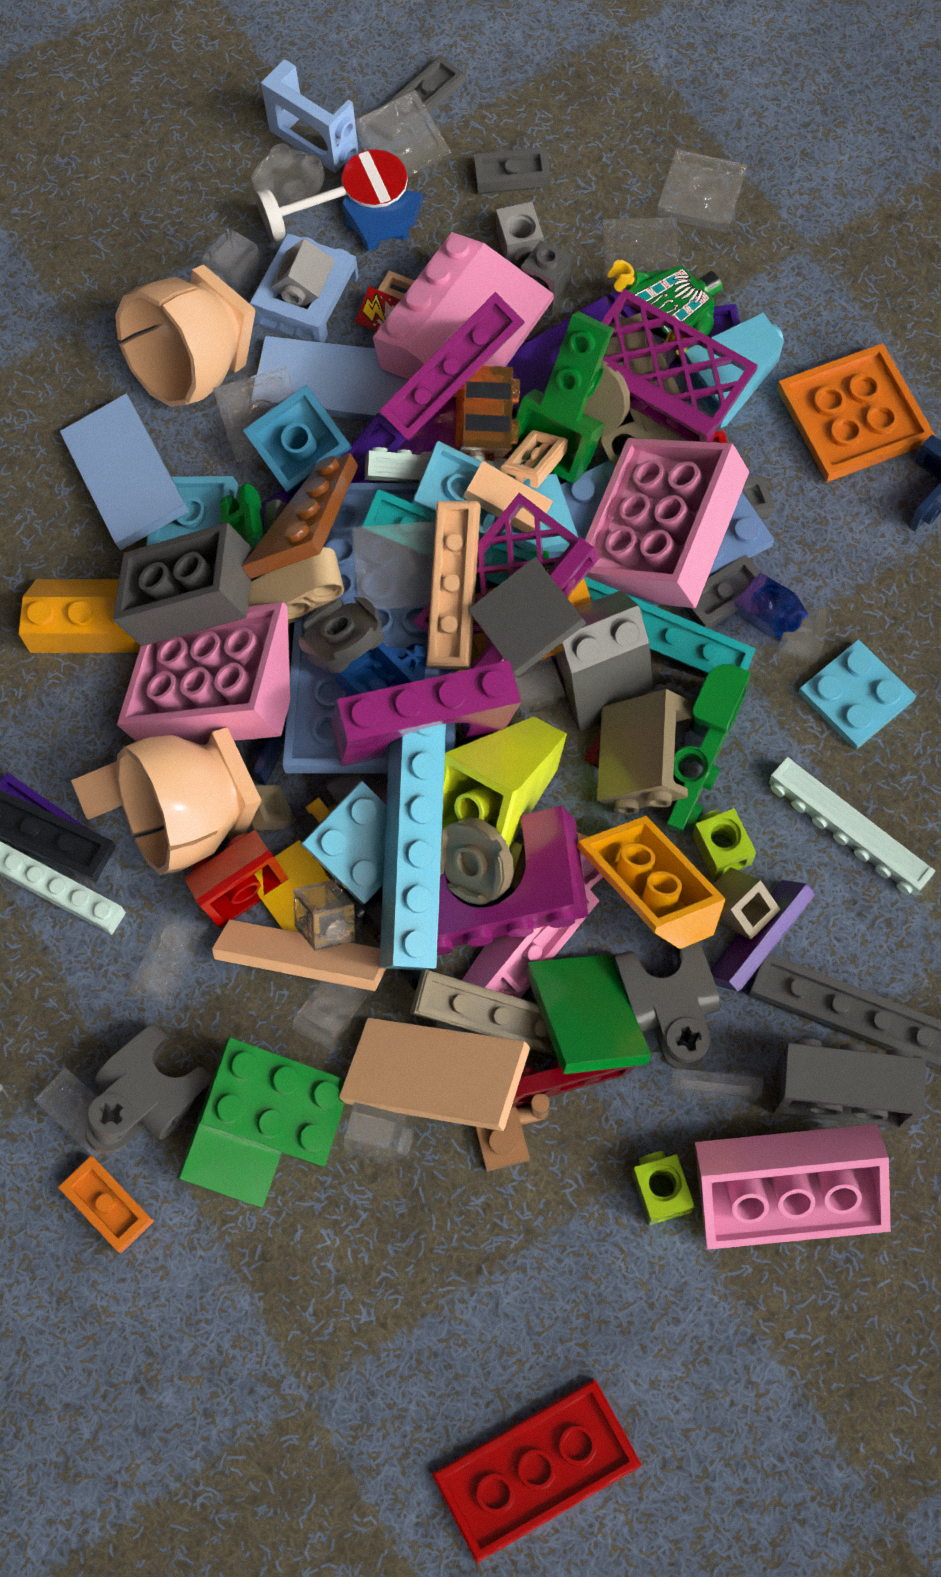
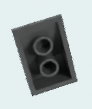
[554,590,653,731]

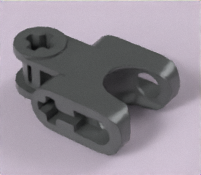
[613,941,720,1071]
[85,1024,213,1154]

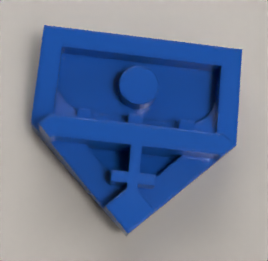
[343,190,423,251]
[334,642,427,696]

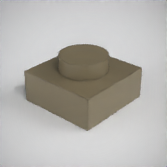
[252,785,295,830]

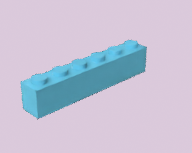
[379,724,446,970]

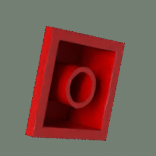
[184,830,289,928]

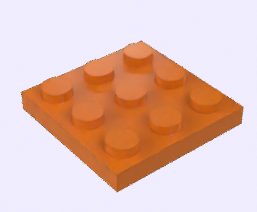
[777,343,935,483]

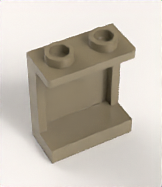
[597,689,693,815]

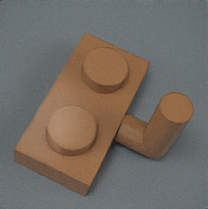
[475,1094,549,1171]

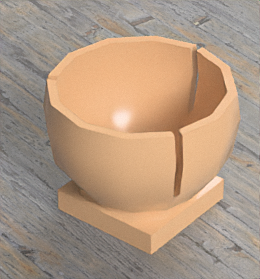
[115,264,256,407]
[116,727,261,875]

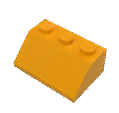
[19,579,141,653]
[577,816,725,949]

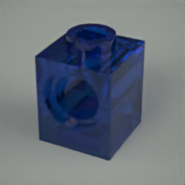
[734,572,808,644]

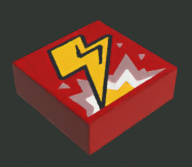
[355,286,400,331]

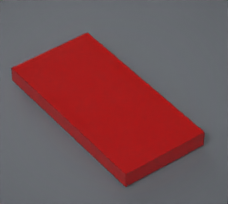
[432,1379,643,1563]

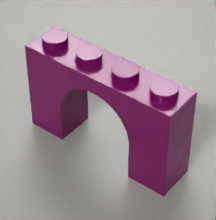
[331,660,521,767]
[437,806,589,955]

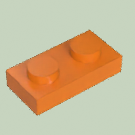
[58,1155,154,1253]

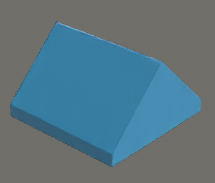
[243,385,352,493]

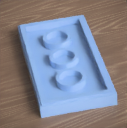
[251,336,408,421]
[60,394,189,550]

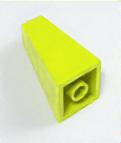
[442,716,567,848]

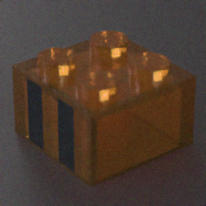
[455,366,520,461]

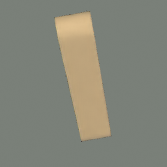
[248,547,344,624]

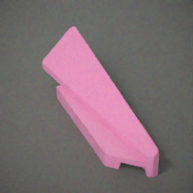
[462,832,603,999]

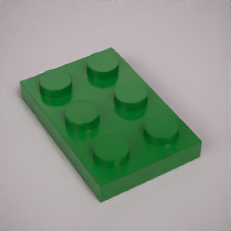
[196,1037,346,1167]

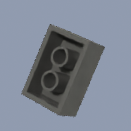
[113,522,253,646]
[773,1038,926,1129]

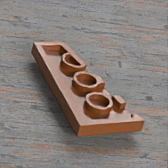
[242,453,358,579]

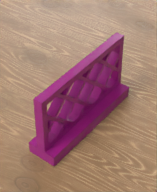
[601,289,758,442]
[379,291,525,441]
[413,493,599,669]

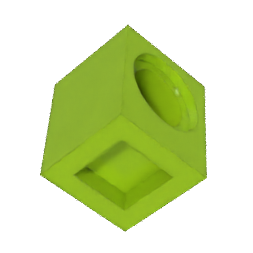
[692,808,756,880]
[632,1151,695,1226]

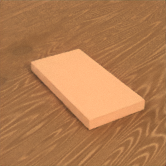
[339,1018,530,1131]

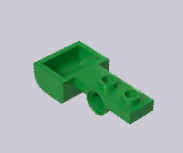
[505,311,614,483]
[667,664,751,836]

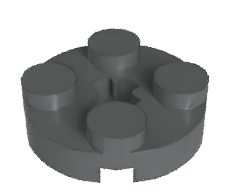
[298,597,384,673]

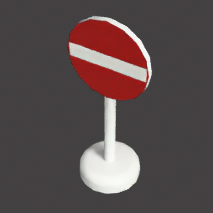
[255,149,408,243]

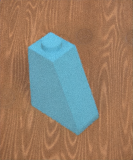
[685,313,784,428]

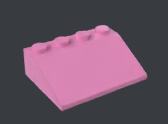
[373,232,554,406]
[585,438,749,608]
[117,602,291,744]

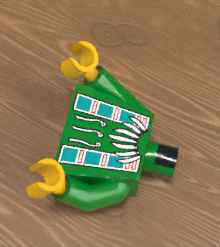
[607,260,723,359]

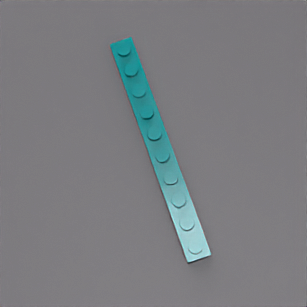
[362,489,756,674]

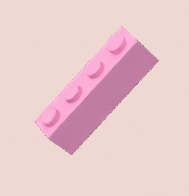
[695,1124,891,1250]

